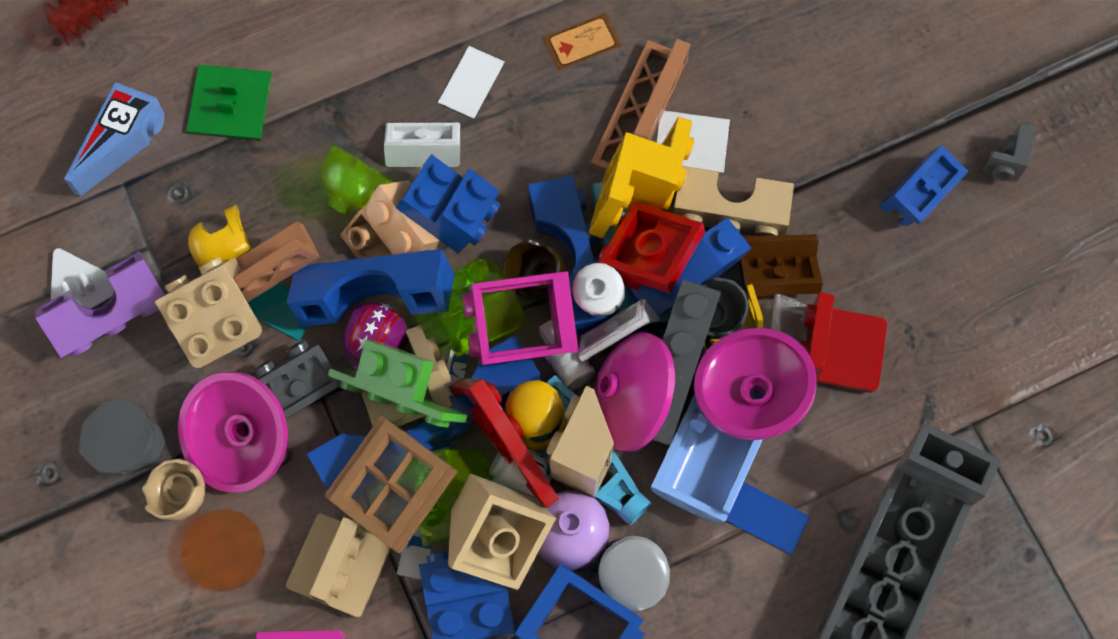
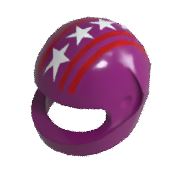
[343,301,408,370]

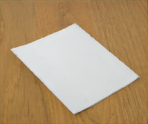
[657,111,730,173]

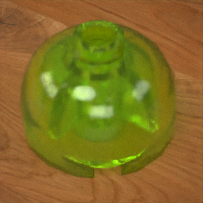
[319,144,395,216]

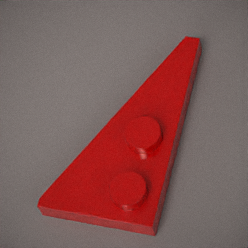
[448,378,559,508]

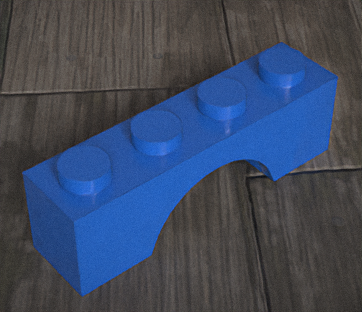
[528,176,613,335]
[287,249,455,327]

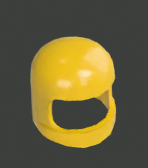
[188,205,252,267]
[505,380,567,450]

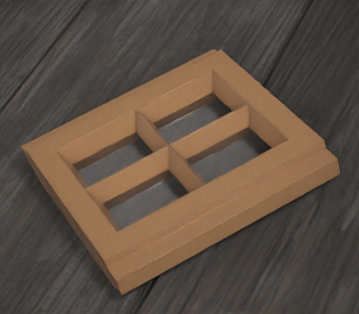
[324,415,458,553]

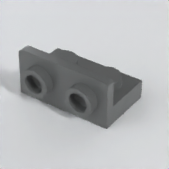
[251,340,341,418]

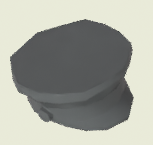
[79,400,165,476]

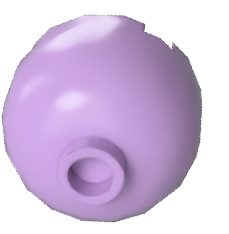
[537,489,610,572]

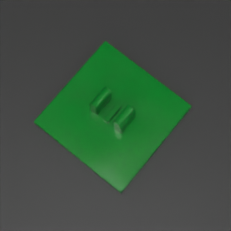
[186,64,272,141]

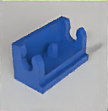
[879,145,968,226]

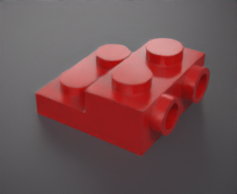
[598,202,705,294]

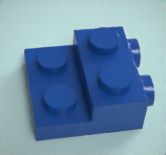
[396,154,501,254]
[419,551,515,639]

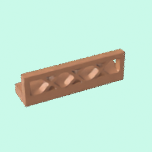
[590,39,691,173]
[165,221,320,331]

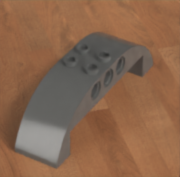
[814,422,1001,639]

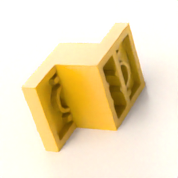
[588,116,694,238]

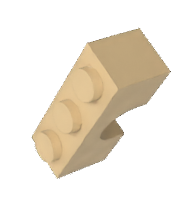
[673,166,794,236]

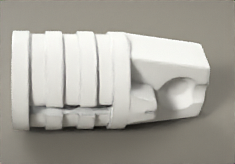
[539,320,596,391]

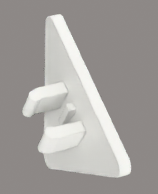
[51,248,114,309]

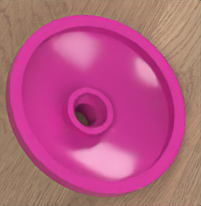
[694,328,817,440]
[594,332,675,452]
[178,372,288,493]

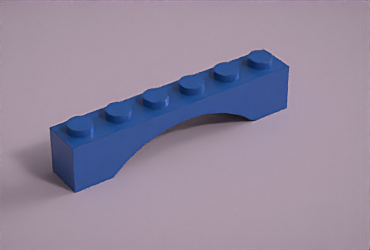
[307,335,540,499]

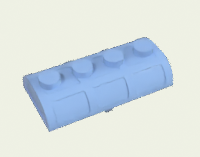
[651,392,765,523]

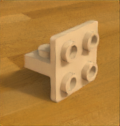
[286,513,391,618]

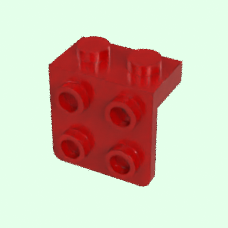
[800,292,888,393]

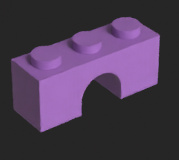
[34,251,165,358]

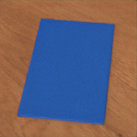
[726,482,810,555]

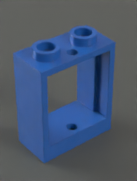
[514,564,645,639]

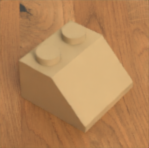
[448,474,556,590]

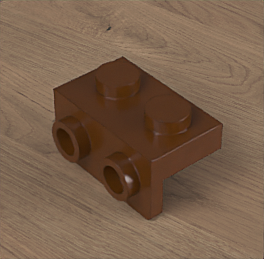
[738,234,823,296]

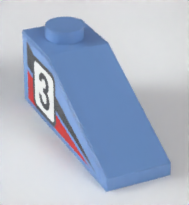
[64,82,165,196]

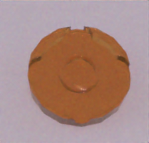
[182,509,265,592]

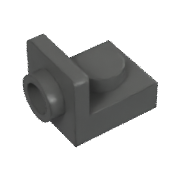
[982,123,1036,181]

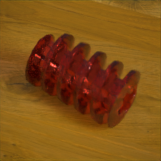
[43,0,129,47]

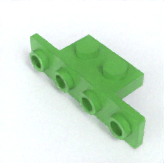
[327,339,467,427]

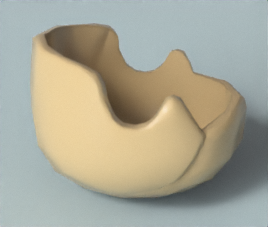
[142,459,205,521]

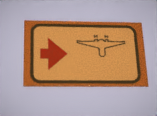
[543,13,622,70]

